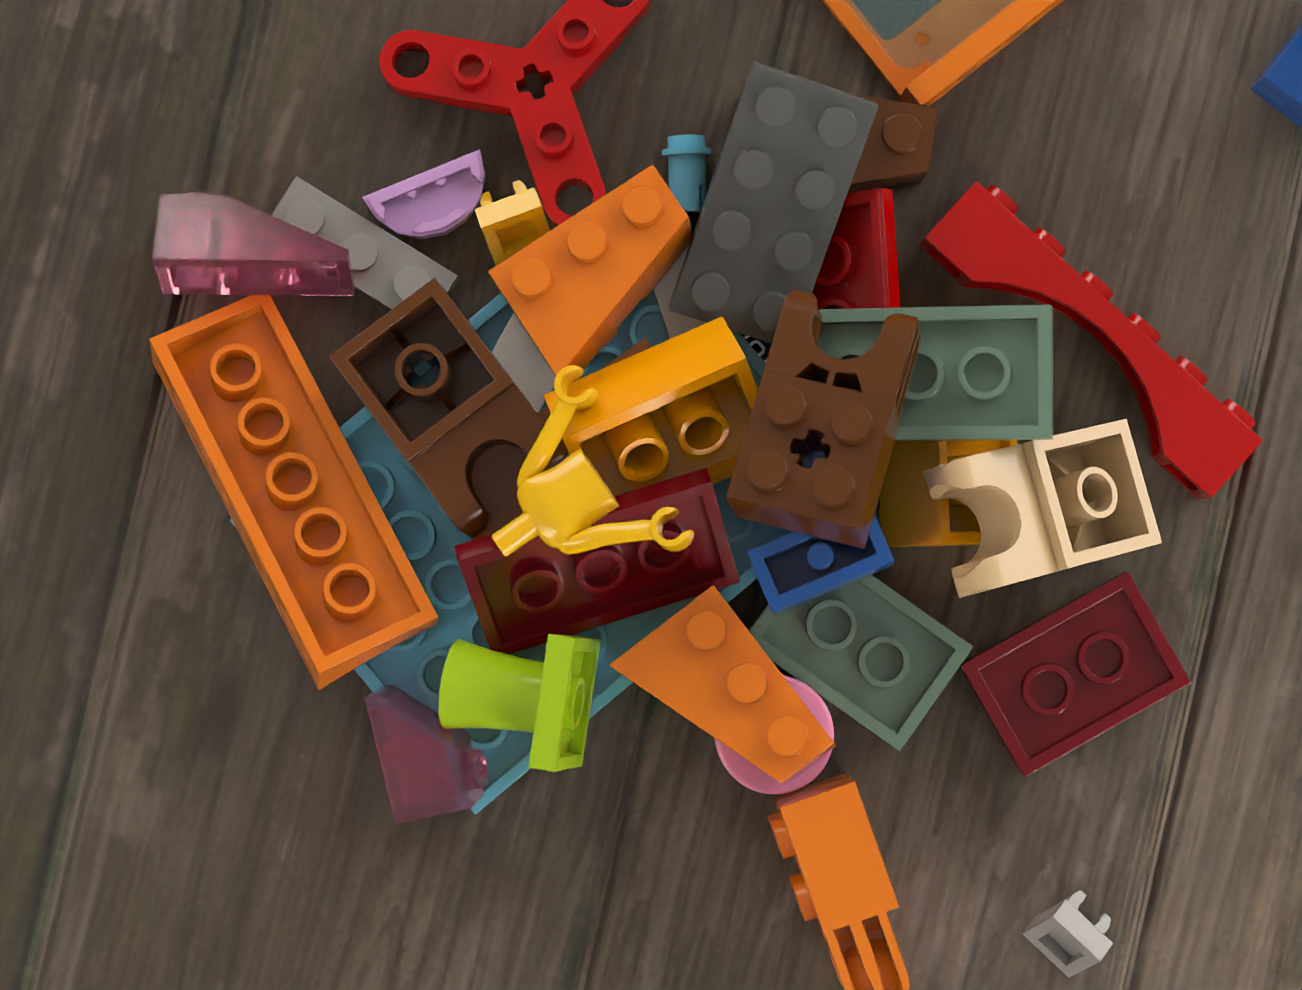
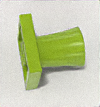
[438,634,601,772]

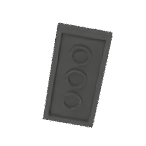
[669,61,879,344]

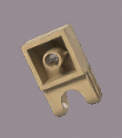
[924,419,1162,598]

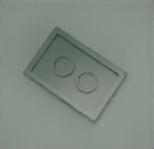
[748,575,973,751]

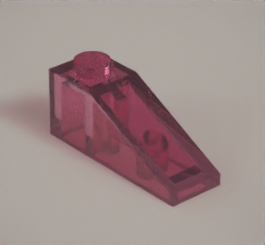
[153,191,355,296]

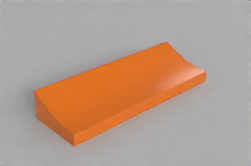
[149,289,438,690]

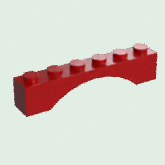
[918,181,1263,500]

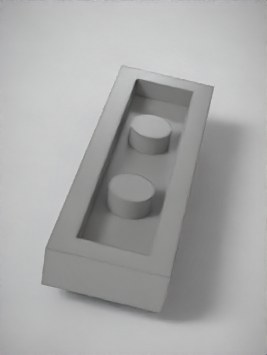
[263,176,459,310]

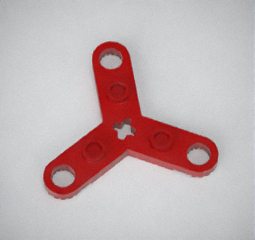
[379,0,651,227]

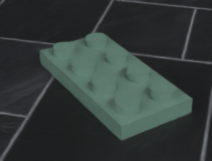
[818,305,1053,441]

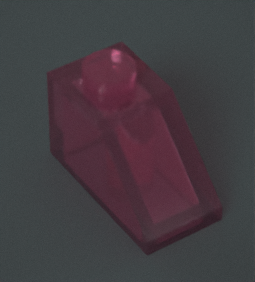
[365,684,488,824]

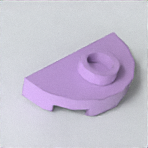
[362,149,486,239]

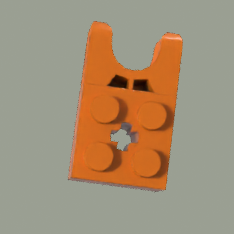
[767,772,910,990]

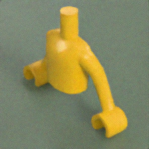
[491,365,694,557]

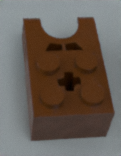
[329,278,569,539]
[726,289,921,549]

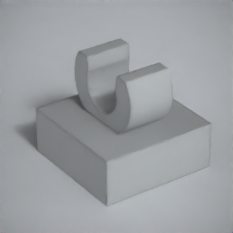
[1022,890,1113,978]

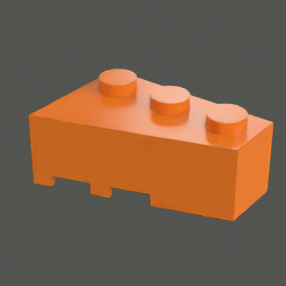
[488,164,693,382]
[609,585,836,785]

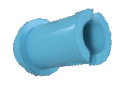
[661,135,712,215]

